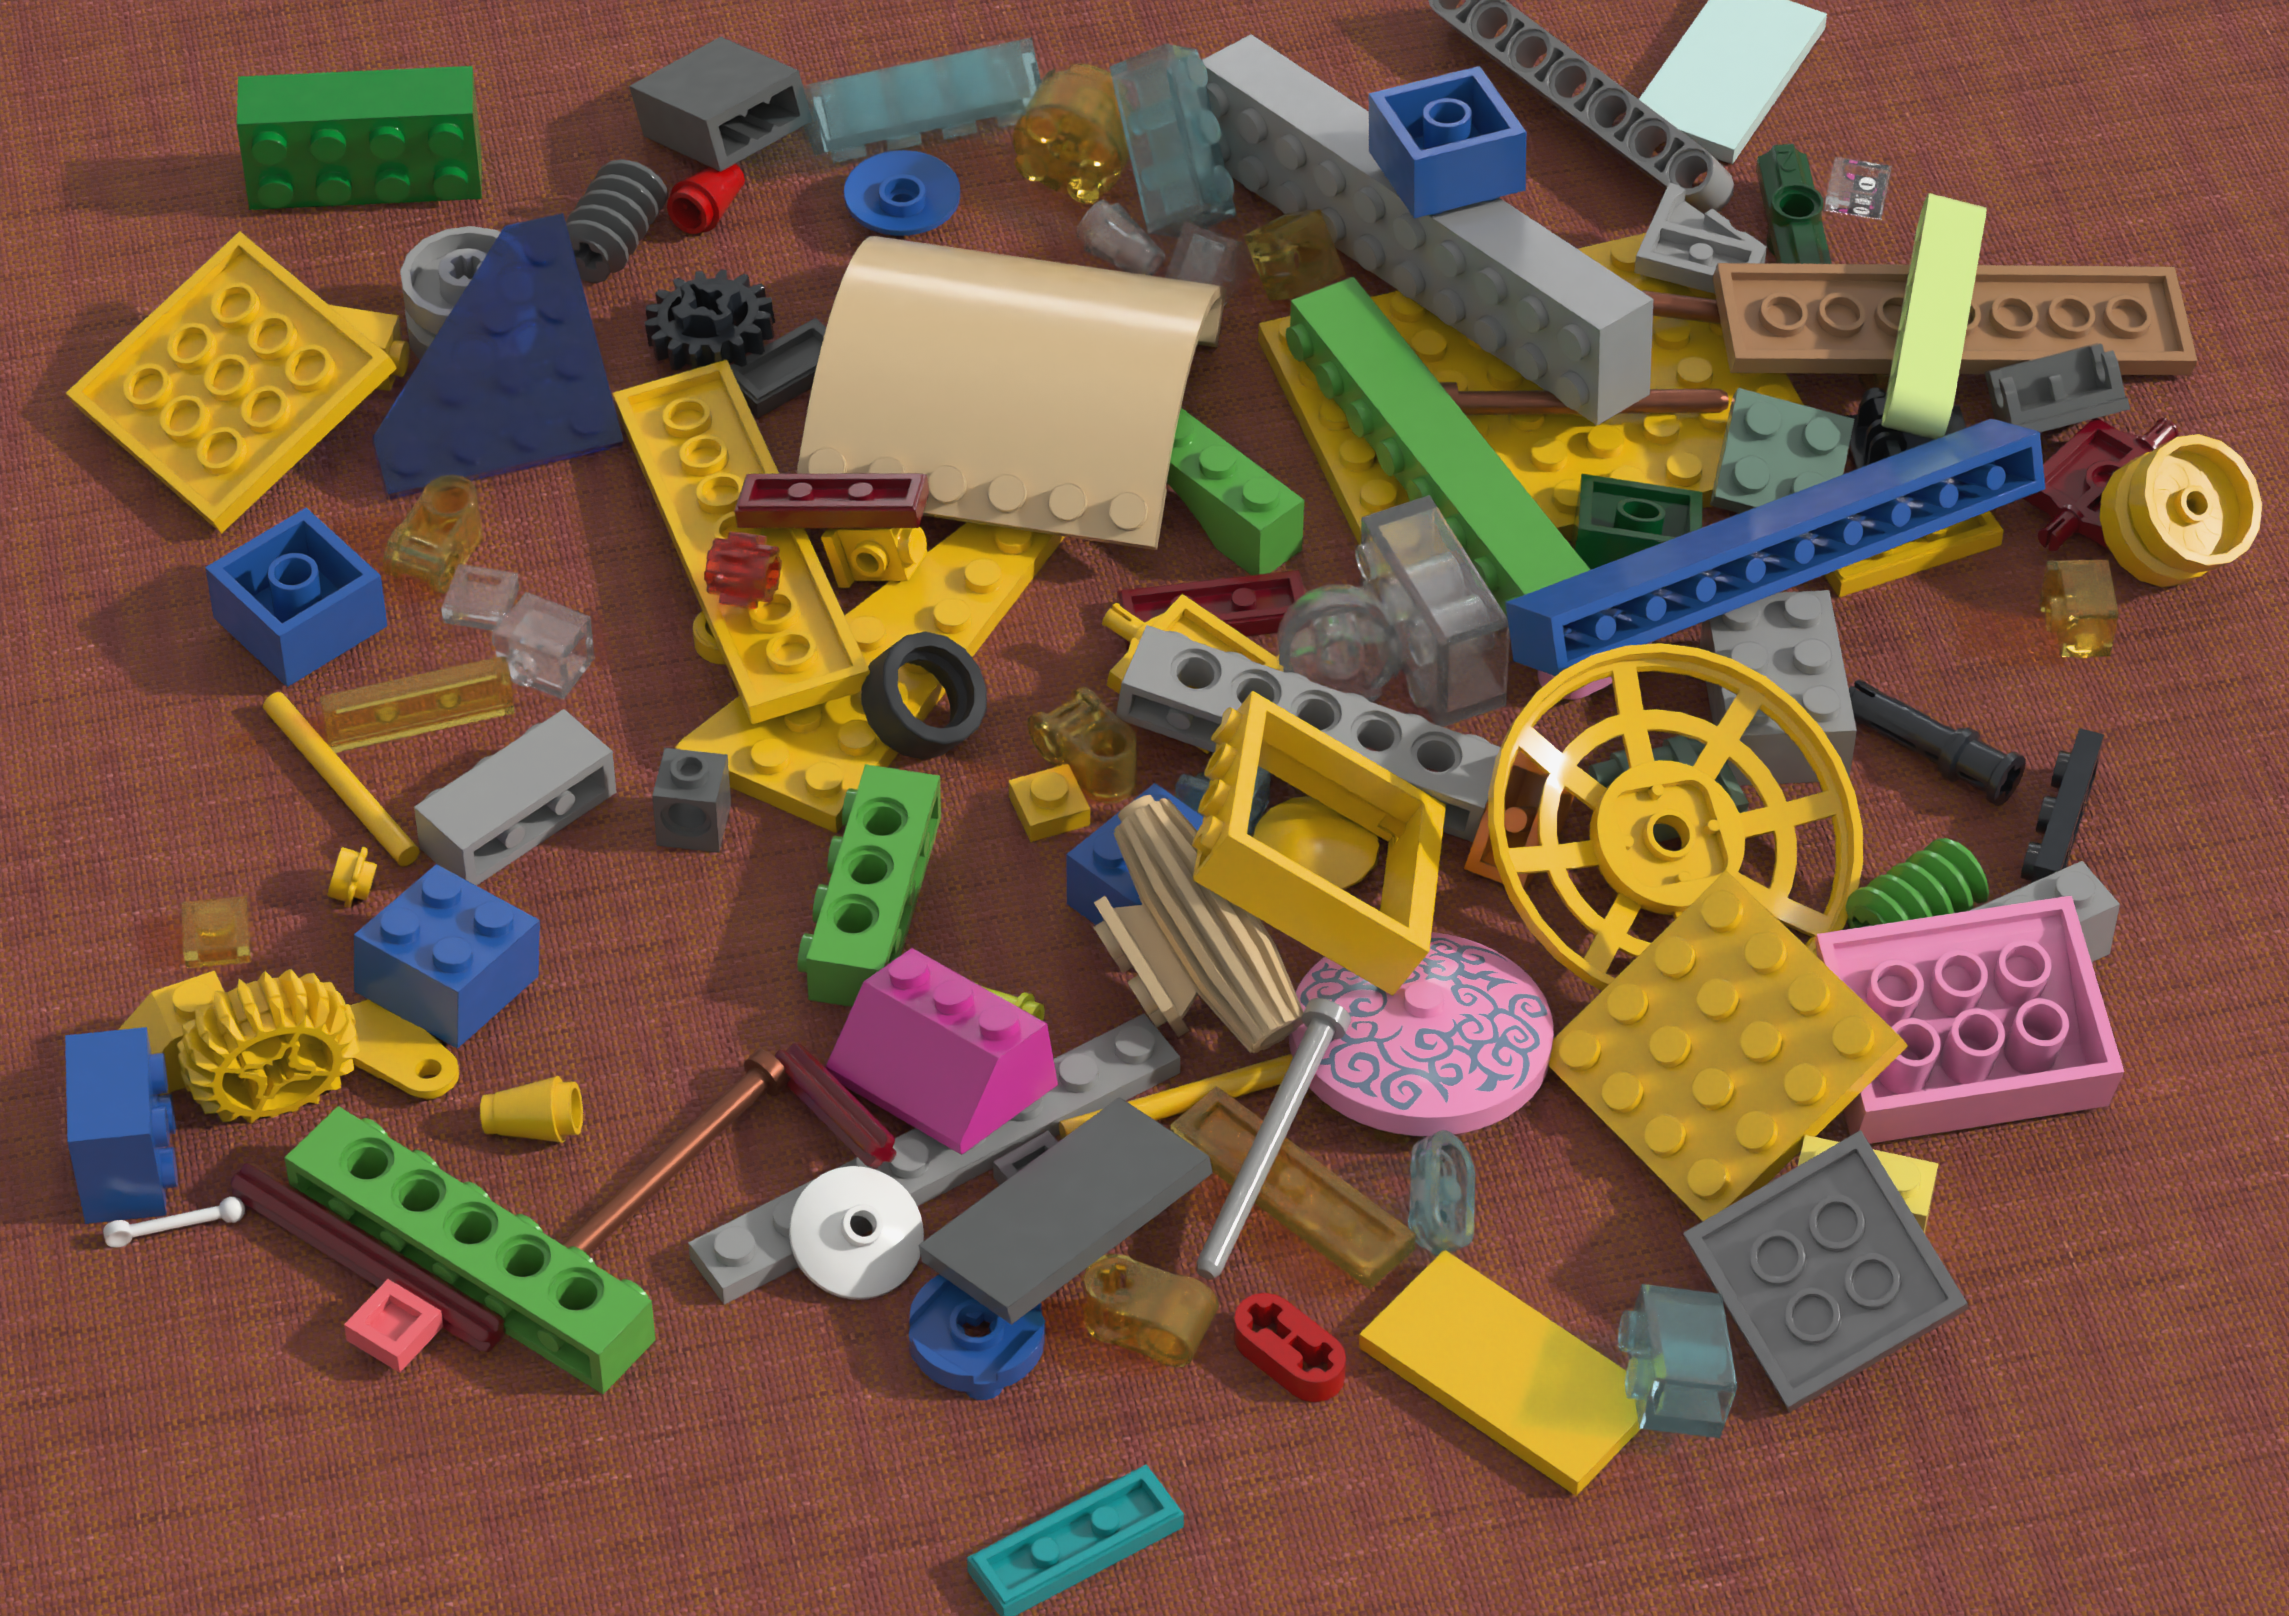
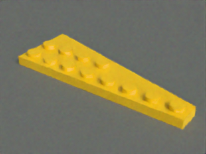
[675,522,1065,833]

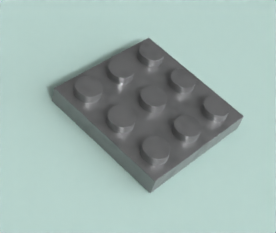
[1683,1130,1968,1413]

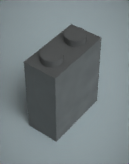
[629,37,812,172]

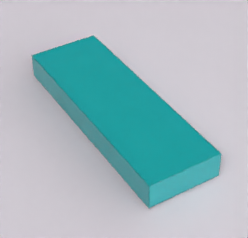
[967,1464,1184,1616]

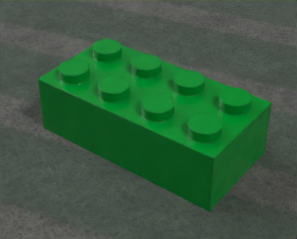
[236,66,482,210]

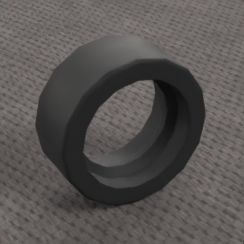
[861,631,987,760]

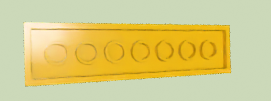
[612,360,870,724]

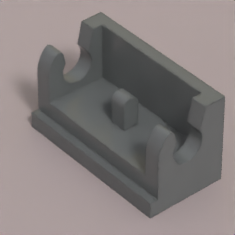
[1985,343,2130,432]

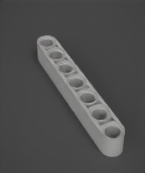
[1429,0,1734,214]

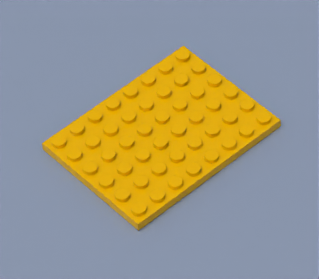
[1258,233,1804,587]

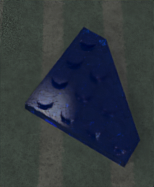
[372,213,624,500]

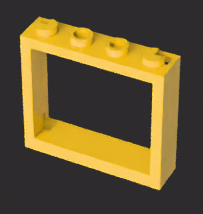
[1192,691,1446,996]

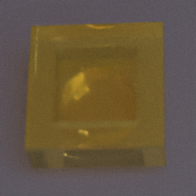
[182,896,252,968]

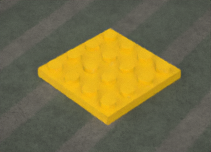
[66,231,397,534]
[1548,870,1908,1221]

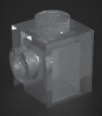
[492,592,595,700]

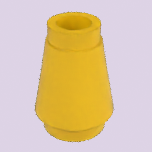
[480,1076,583,1142]

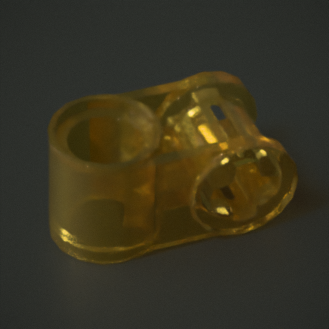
[383,475,483,594]
[1027,686,1138,803]
[1084,1254,1219,1367]

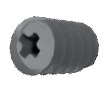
[554,159,668,284]

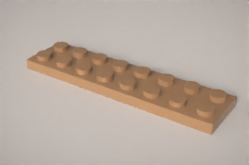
[1712,263,2198,375]

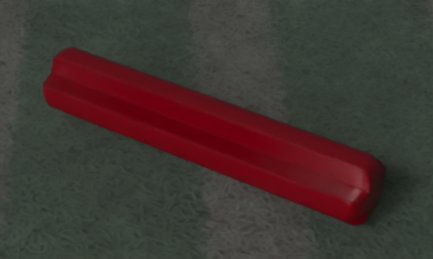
[774,1043,897,1169]

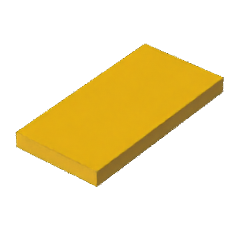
[1359,1249,1662,1496]

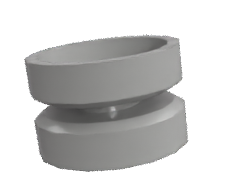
[400,226,537,377]

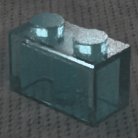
[1618,1284,1738,1438]

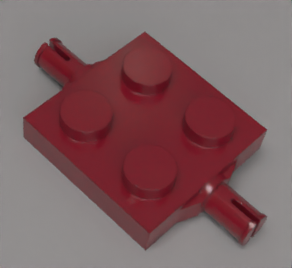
[2022,418,2179,551]

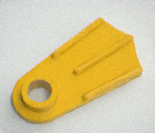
[350,999,459,1099]

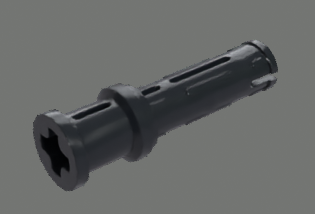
[1849,679,2026,806]

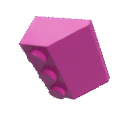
[826,948,1058,1155]

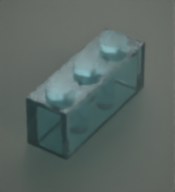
[1109,44,1237,238]

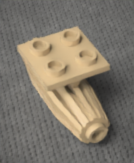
[1094,795,1304,1053]

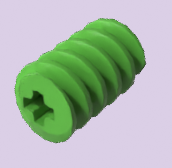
[1845,838,1989,929]

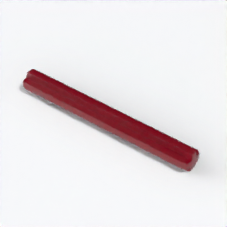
[230,1162,506,1352]

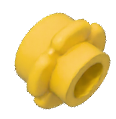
[327,846,378,908]

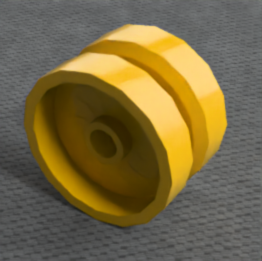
[2099,434,2262,587]

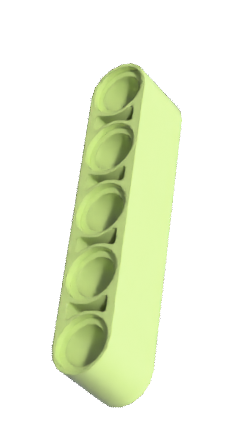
[1882,193,1987,440]

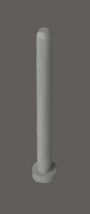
[1196,998,1351,1280]

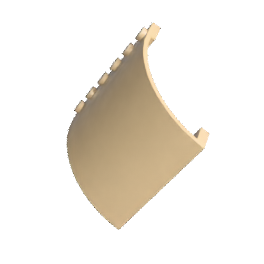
[796,236,1227,550]

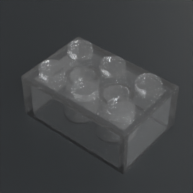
[1354,495,1509,727]

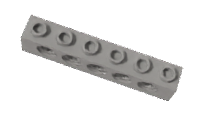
[1115,625,1500,842]

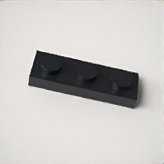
[2020,728,2104,883]

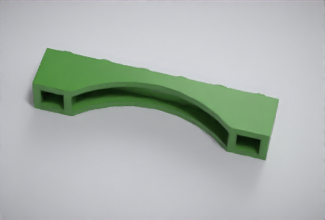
[1167,408,1304,575]

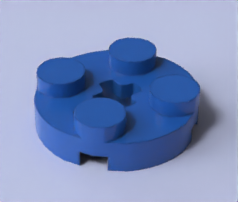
[909,1274,1045,1400]

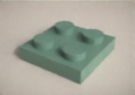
[1710,388,1854,513]

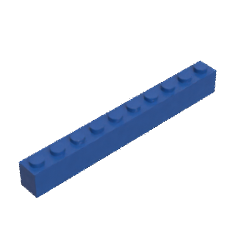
[1505,418,2046,676]

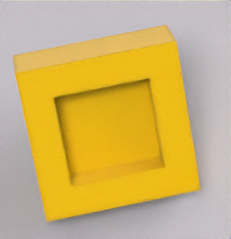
[1009,764,1090,842]

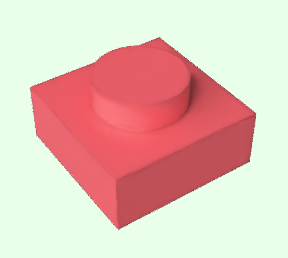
[344,1279,443,1373]

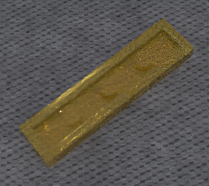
[1171,1086,1416,1290]

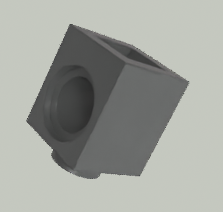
[652,748,731,853]

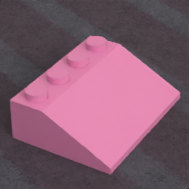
[1815,895,2124,1144]

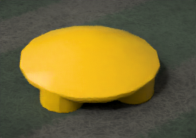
[1253,796,1379,890]

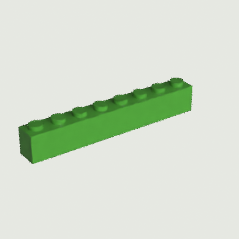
[1286,276,1590,629]

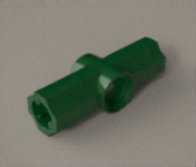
[1756,144,1832,264]

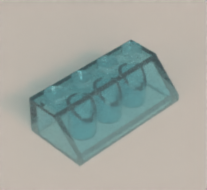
[803,37,1046,163]

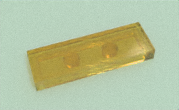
[319,656,515,753]

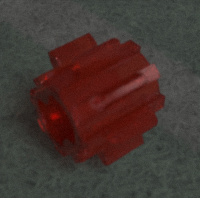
[704,531,782,609]

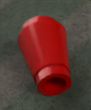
[667,163,745,234]

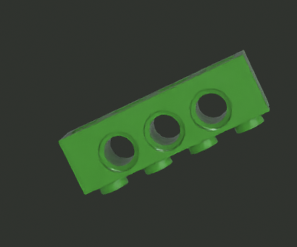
[797,764,941,1007]

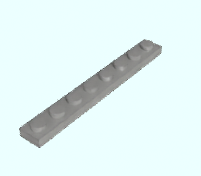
[689,1013,1180,1305]

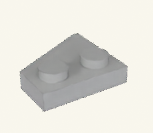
[1634,182,1767,294]

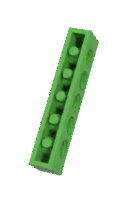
[284,1106,655,1395]

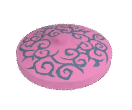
[1289,932,1554,1136]

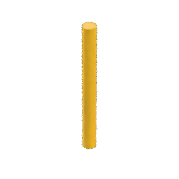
[263,692,420,867]
[1059,1054,1293,1139]

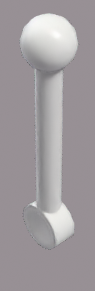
[103,1197,245,1248]

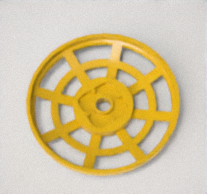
[1488,643,1863,991]

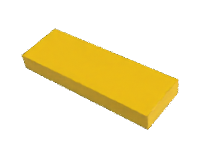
[1824,511,2004,598]

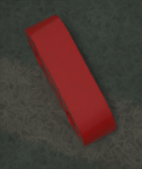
[1234,1293,1346,1402]

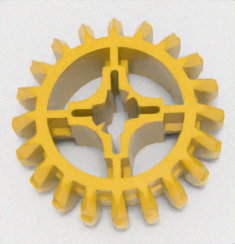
[177,969,360,1124]

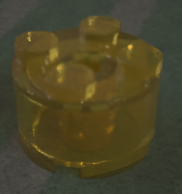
[1013,64,1146,204]

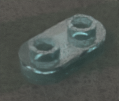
[1408,1130,1475,1256]

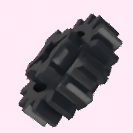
[644,269,775,371]

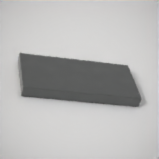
[918,1097,1213,1325]

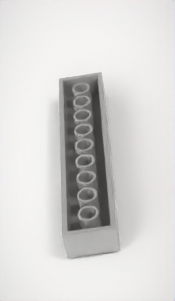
[1198,34,1653,425]

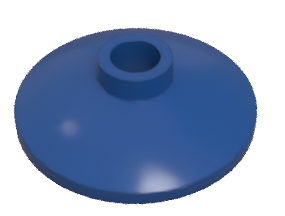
[844,150,960,236]

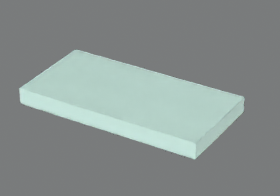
[1639,0,1827,164]

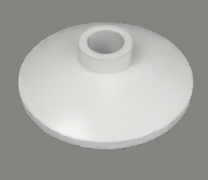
[789,1166,924,1300]

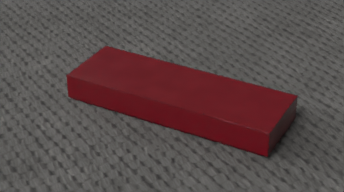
[734,473,929,528]
[1117,570,1310,650]

